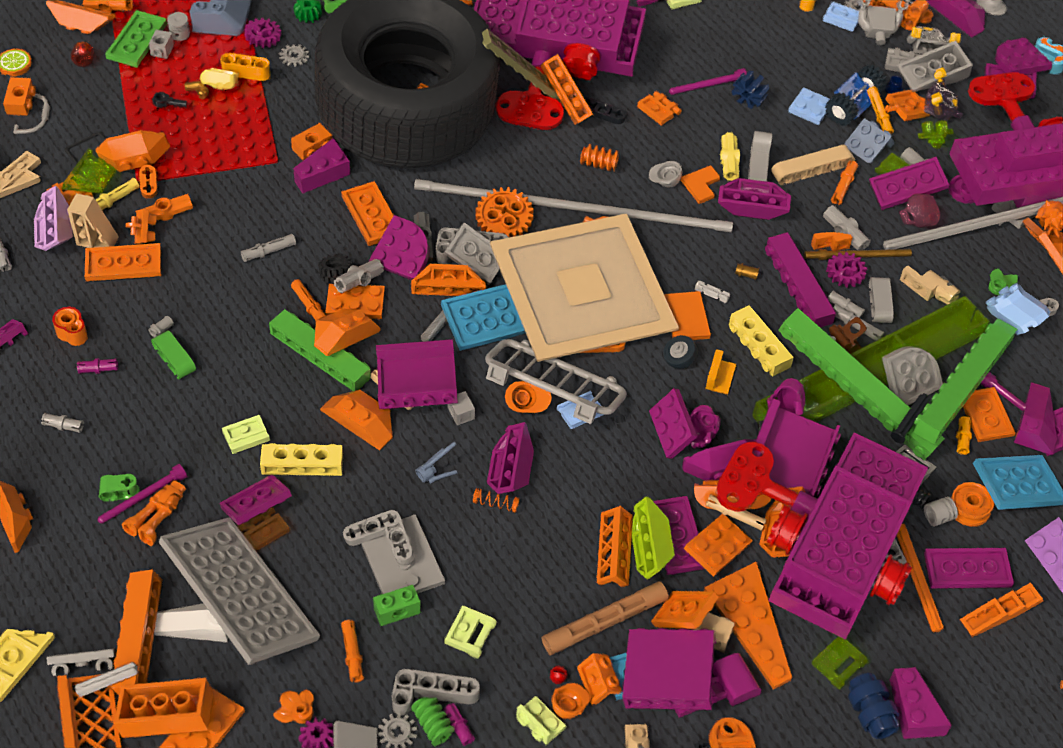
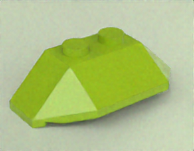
[632,497,674,579]

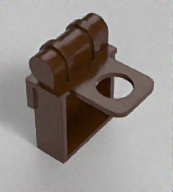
[829,317,867,359]

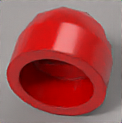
[550,666,567,684]

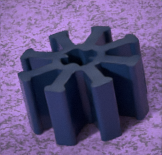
[732,71,770,109]

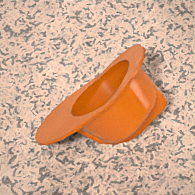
[505,381,552,413]

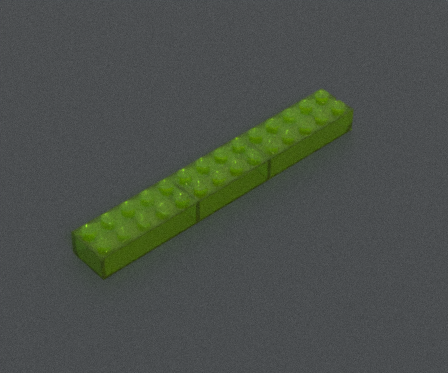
[752,296,989,423]

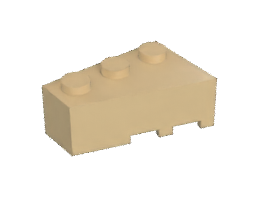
[67,193,119,248]

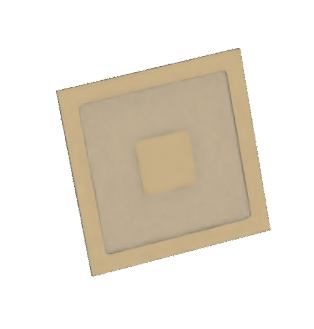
[490,213,679,362]

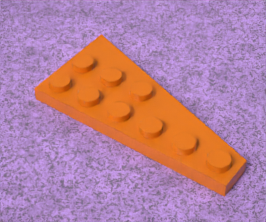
[704,562,792,690]

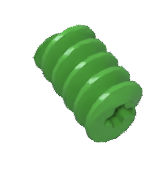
[411,697,455,746]

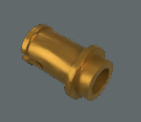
[735,263,759,280]

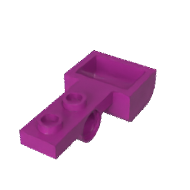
[674,653,761,718]

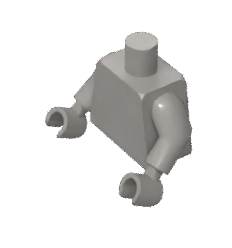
[858,0,909,45]

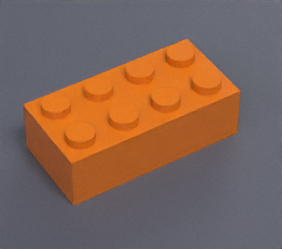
[114,678,214,738]

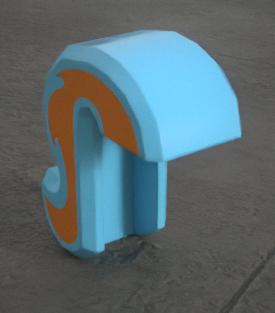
[1035,37,1063,74]

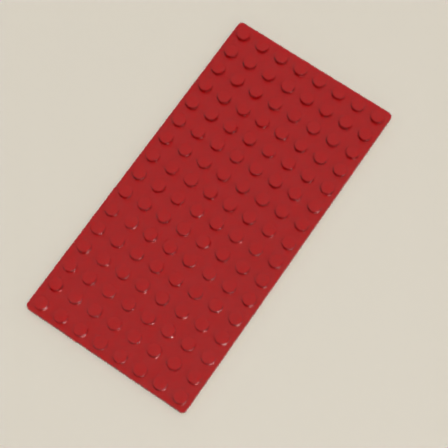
[111,0,278,184]

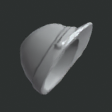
[976,0,1007,15]
[649,161,682,187]

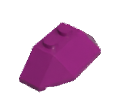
[926,0,985,38]
[718,178,791,220]
[487,422,534,494]
[682,439,756,481]

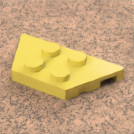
[0,629,55,702]

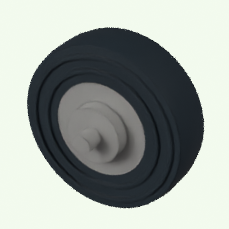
[663,335,698,369]

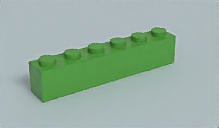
[269,309,371,391]

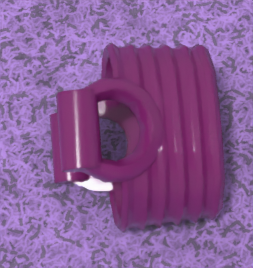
[767,378,805,416]

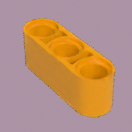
[221,53,271,81]

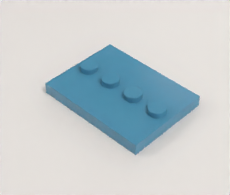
[441,284,526,351]
[973,455,1063,510]

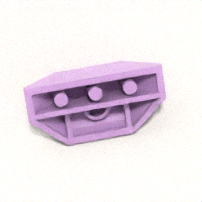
[34,186,73,251]

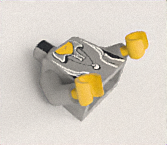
[907,26,961,54]

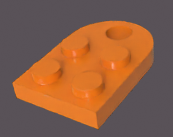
[709,718,756,748]

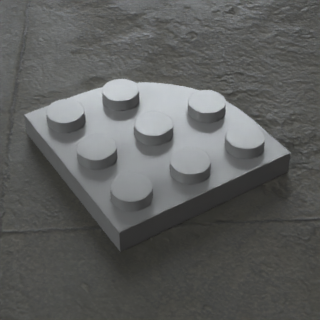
[882,346,943,405]

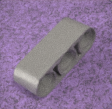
[869,277,893,323]

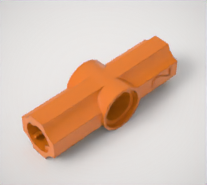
[83,0,133,13]
[137,194,193,221]

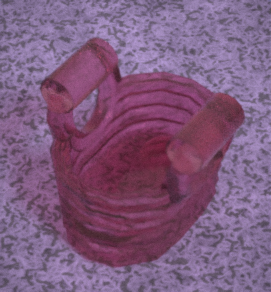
[899,193,940,228]

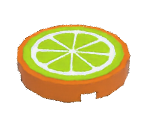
[0,49,32,77]

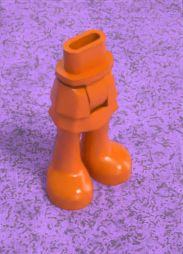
[122,481,186,546]

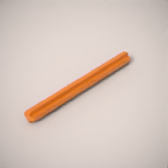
[896,524,943,632]

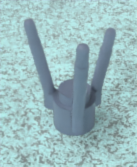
[415,442,457,484]

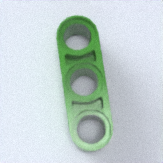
[151,330,196,380]

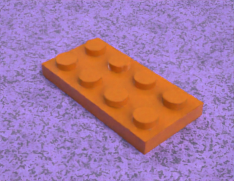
[341,181,394,246]
[85,243,161,281]
[159,687,245,748]

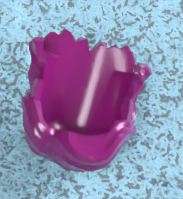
[689,405,721,448]

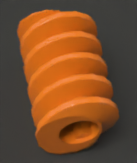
[580,143,619,171]

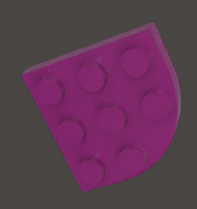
[995,38,1053,74]
[369,215,430,280]

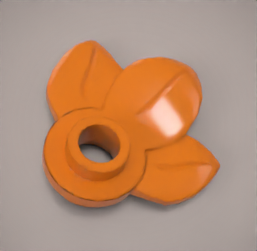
[273,689,314,724]

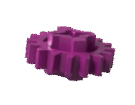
[244,18,281,48]
[826,252,867,288]

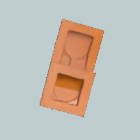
[811,232,853,251]

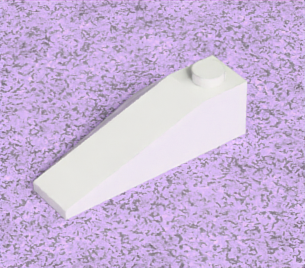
[154,603,228,642]

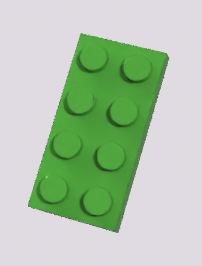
[106,10,167,67]

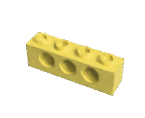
[729,305,793,377]
[260,443,343,476]

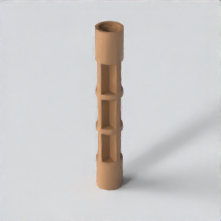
[542,581,668,655]

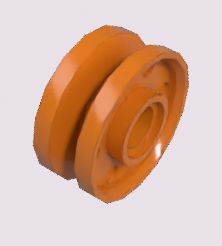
[951,482,994,527]

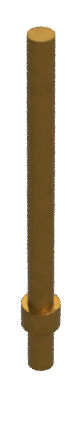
[804,249,912,260]

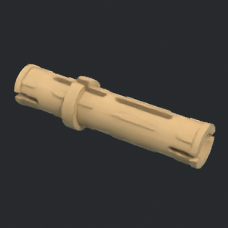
[705,494,766,531]

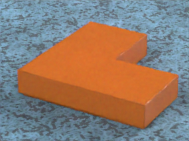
[681,166,720,204]

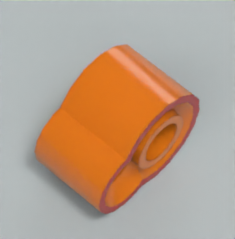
[52,307,88,346]

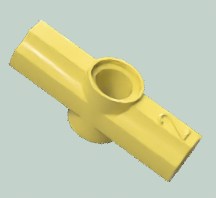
[720,133,740,181]

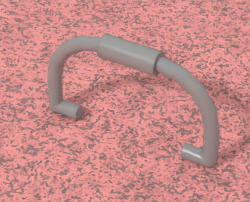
[13,94,50,134]

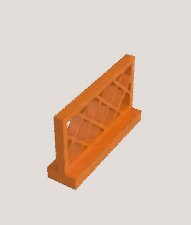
[57,674,121,748]

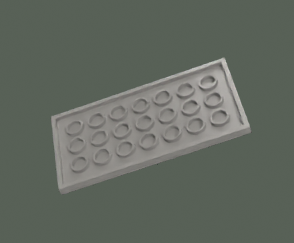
[159,517,320,665]

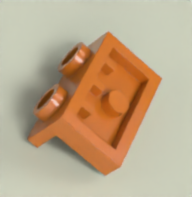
[577,653,622,704]

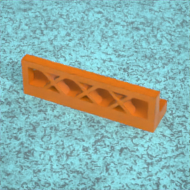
[597,506,633,587]

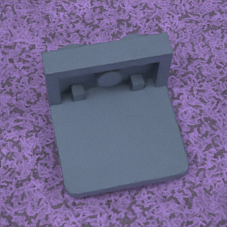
[844,118,894,163]

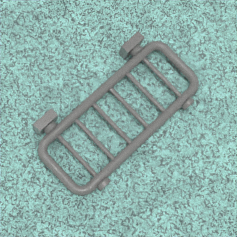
[485,339,627,424]

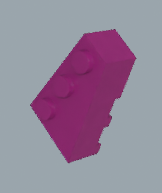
[293,138,350,193]
[890,667,951,739]

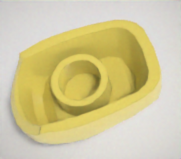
[200,68,239,90]

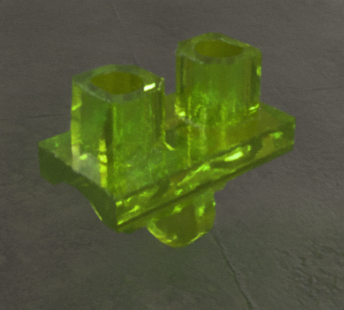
[918,120,954,149]

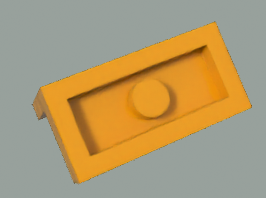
[705,349,736,395]

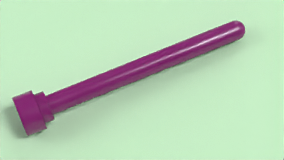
[669,68,747,95]
[981,372,1025,411]
[98,464,187,523]

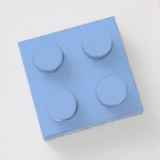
[788,87,830,125]

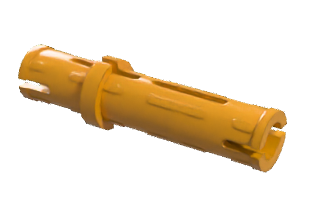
[867,87,894,134]

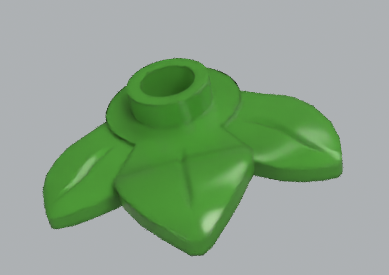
[988,269,1018,295]

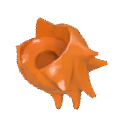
[1035,200,1063,237]

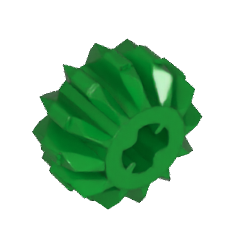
[294,0,322,24]

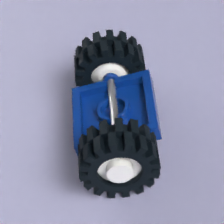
[825,65,887,126]

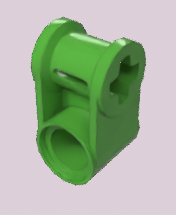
[99,474,140,501]

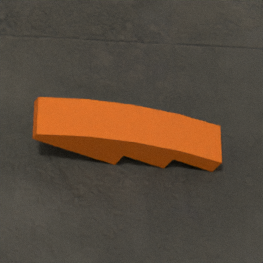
[960,582,1043,637]

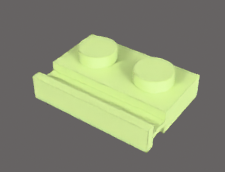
[222,415,270,454]

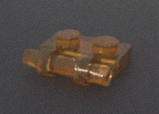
[237,507,290,551]

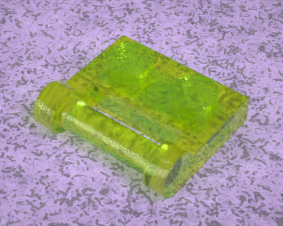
[811,636,868,689]

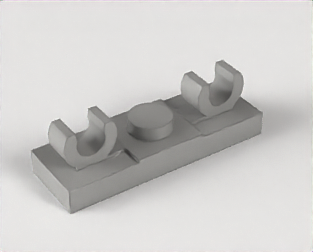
[47,648,116,676]

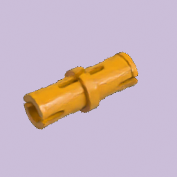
[956,416,972,455]

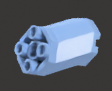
[986,283,1050,335]

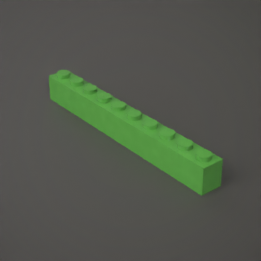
[778,308,945,460]
[913,318,1017,444]

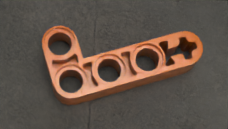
[863,0,928,30]

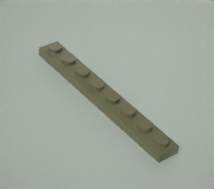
[482,29,563,106]

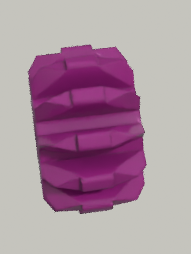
[299,717,334,748]

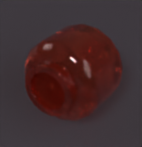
[71,42,94,67]

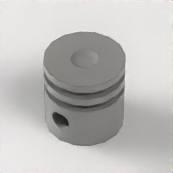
[167,12,190,41]
[924,496,958,527]

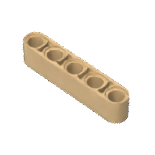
[771,145,855,185]

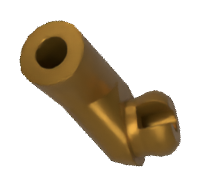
[185,81,209,99]

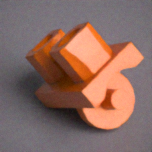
[126,209,157,244]

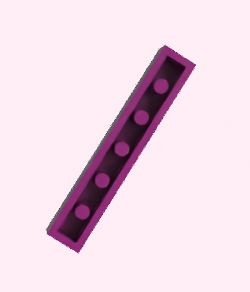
[765,232,836,327]

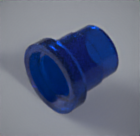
[885,76,903,94]

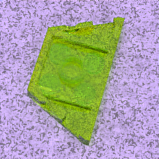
[62,148,116,193]

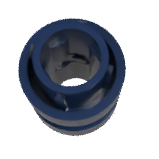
[848,673,900,739]

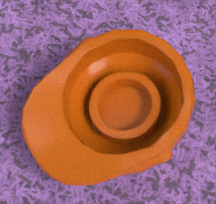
[552,683,590,719]

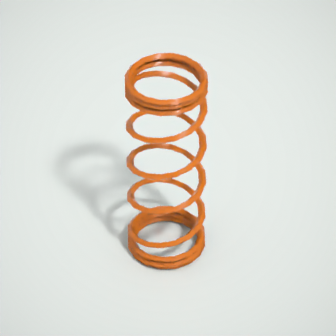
[473,488,519,513]

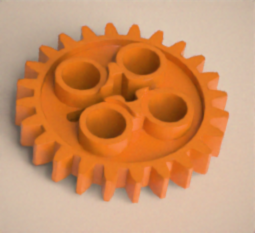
[476,187,534,238]

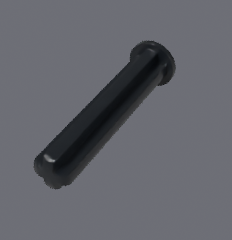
[890,393,930,444]

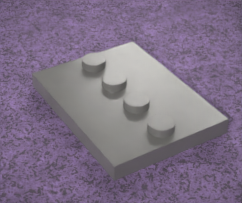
[361,514,445,594]

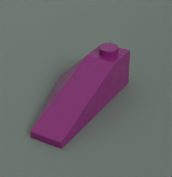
[1014,382,1057,455]

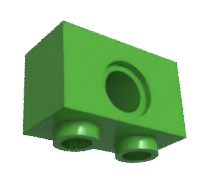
[373,585,420,626]

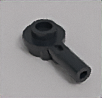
[152,92,187,108]

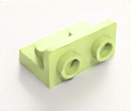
[517,696,566,745]

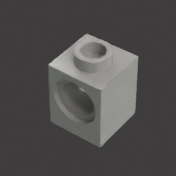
[149,30,174,59]
[448,391,475,425]

